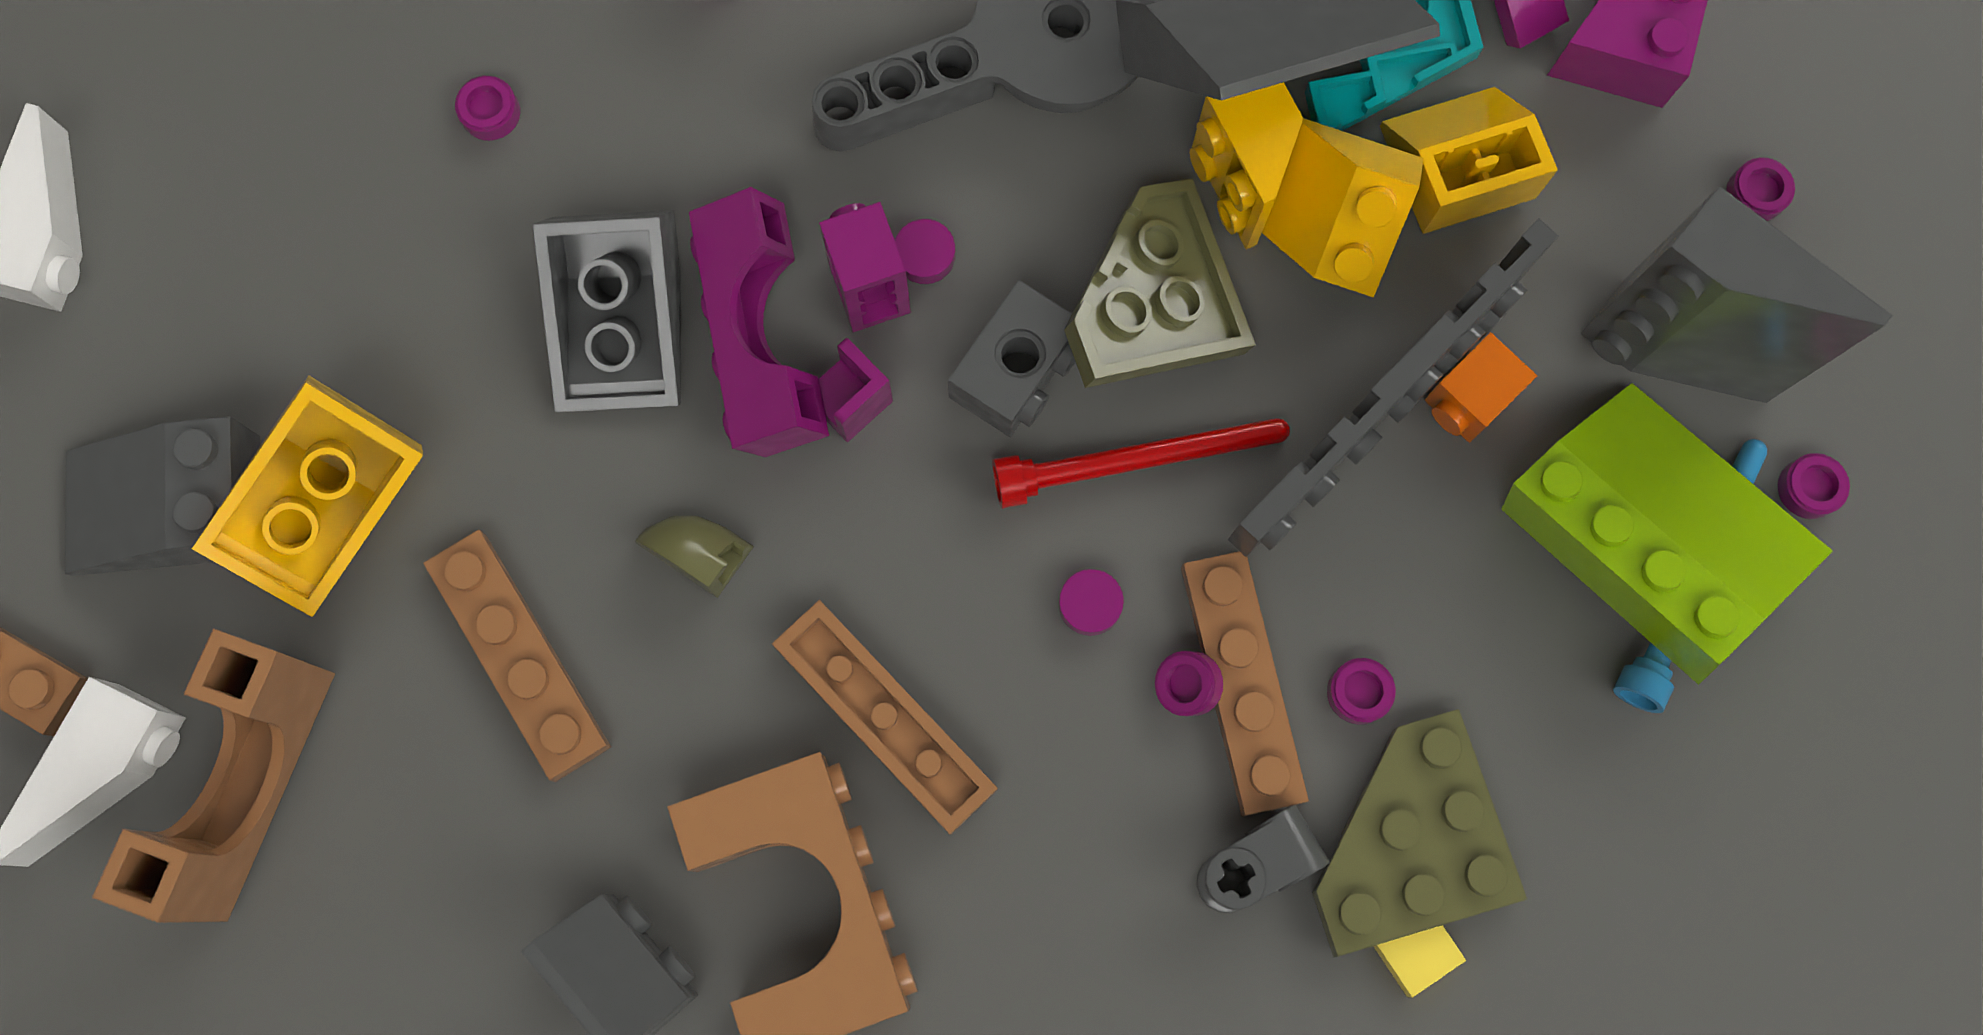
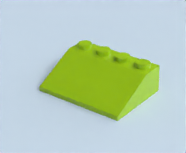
[1501,383,1833,685]

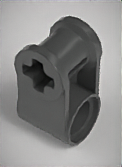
[1197,805,1330,913]

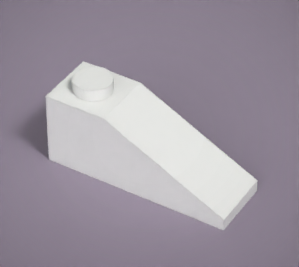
[0,103,83,312]
[0,677,186,867]

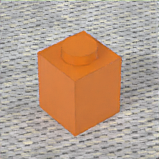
[1424,332,1538,443]

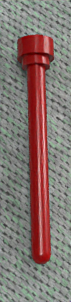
[992,418,1290,509]

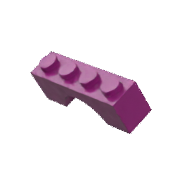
[689,187,829,457]

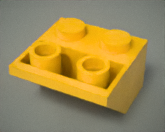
[1189,82,1304,249]
[1380,87,1558,234]

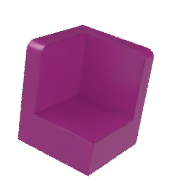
[818,337,893,443]

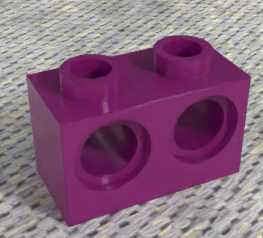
[819,202,911,333]

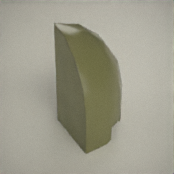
[635,516,754,598]

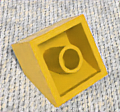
[1262,119,1423,298]

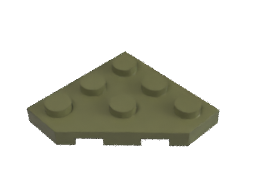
[1064,178,1256,388]
[1312,709,1527,958]

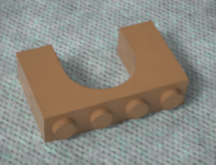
[92,629,335,922]
[667,752,918,1035]

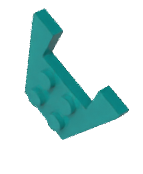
[1304,0,1484,131]

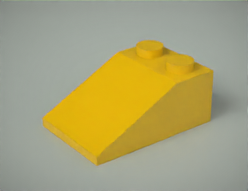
[192,375,423,617]

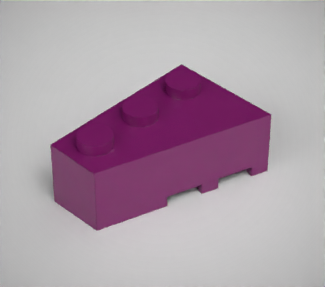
[1547,0,1708,108]

